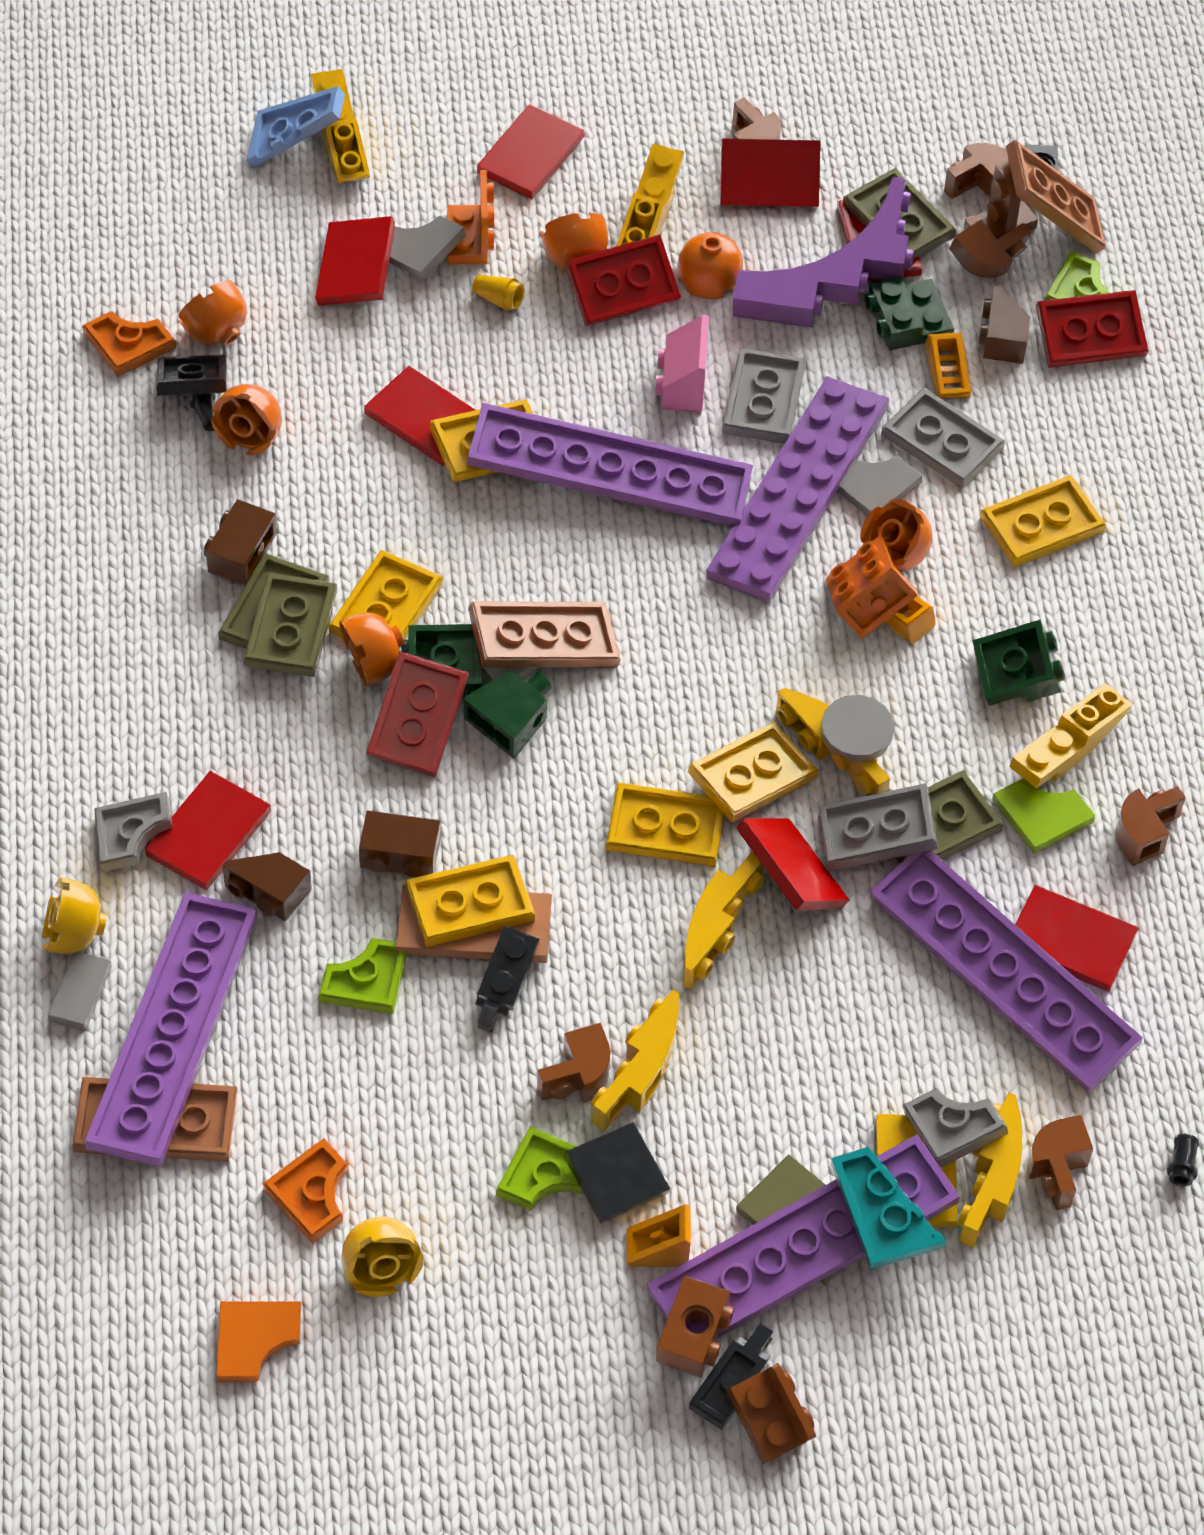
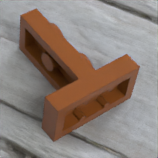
[964,161,1038,239]

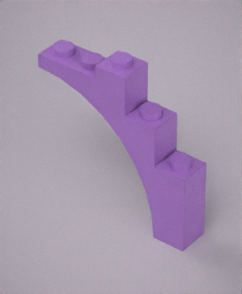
[733,177,914,327]

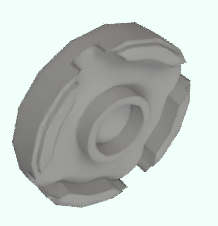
[821,695,895,762]

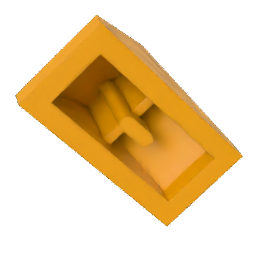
[627,1204,691,1267]

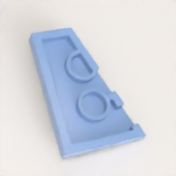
[246,86,345,169]

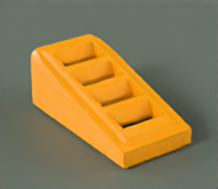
[925,332,971,399]
[885,596,936,644]

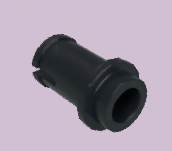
[189,393,216,431]
[1167,1134,1199,1186]

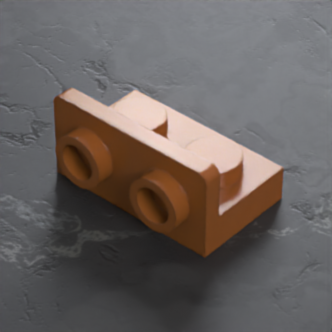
[726,1363,816,1464]

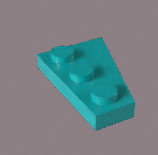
[831,1147,947,1270]

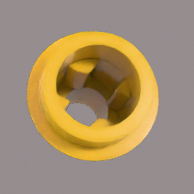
[472,274,525,311]

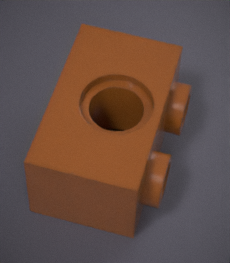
[656,1275,735,1378]

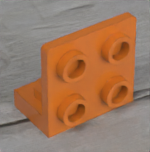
[447,170,494,264]
[825,536,918,639]

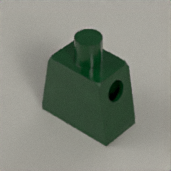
[464,671,552,759]

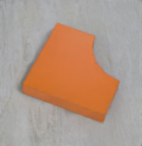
[82,311,176,377]
[262,1138,349,1244]
[217,1301,301,1382]

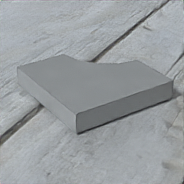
[389,215,466,280]
[837,455,923,516]
[94,792,173,872]
[902,1088,1009,1168]

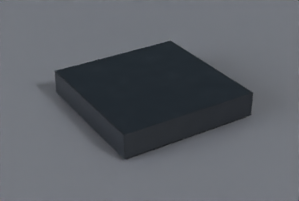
[156,355,227,396]
[564,1122,670,1224]

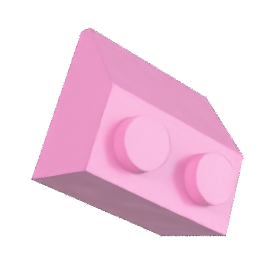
[655,315,709,412]

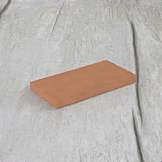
[1006,140,1106,254]
[468,601,621,667]
[396,885,552,963]
[72,1077,238,1162]

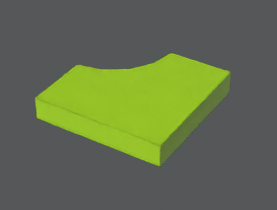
[1044,252,1110,301]
[992,778,1095,854]
[318,938,407,1014]
[496,1126,584,1211]

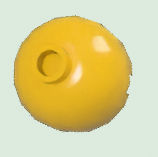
[42,877,107,955]
[341,1216,423,1297]

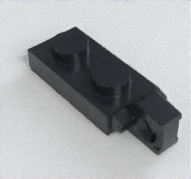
[475,926,540,1033]
[688,1323,774,1430]

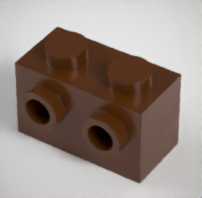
[203,499,277,586]
[359,810,441,878]

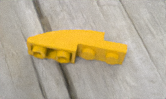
[311,69,370,183]
[616,144,684,247]
[1009,683,1133,789]
[776,688,890,796]
[683,851,765,990]
[591,989,679,1131]
[957,1092,1022,1248]

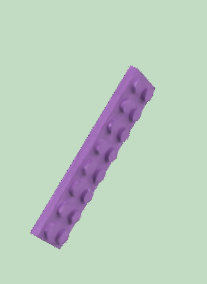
[706,376,889,602]
[467,403,753,526]
[870,850,1143,1093]
[85,892,257,1167]
[647,1134,960,1338]

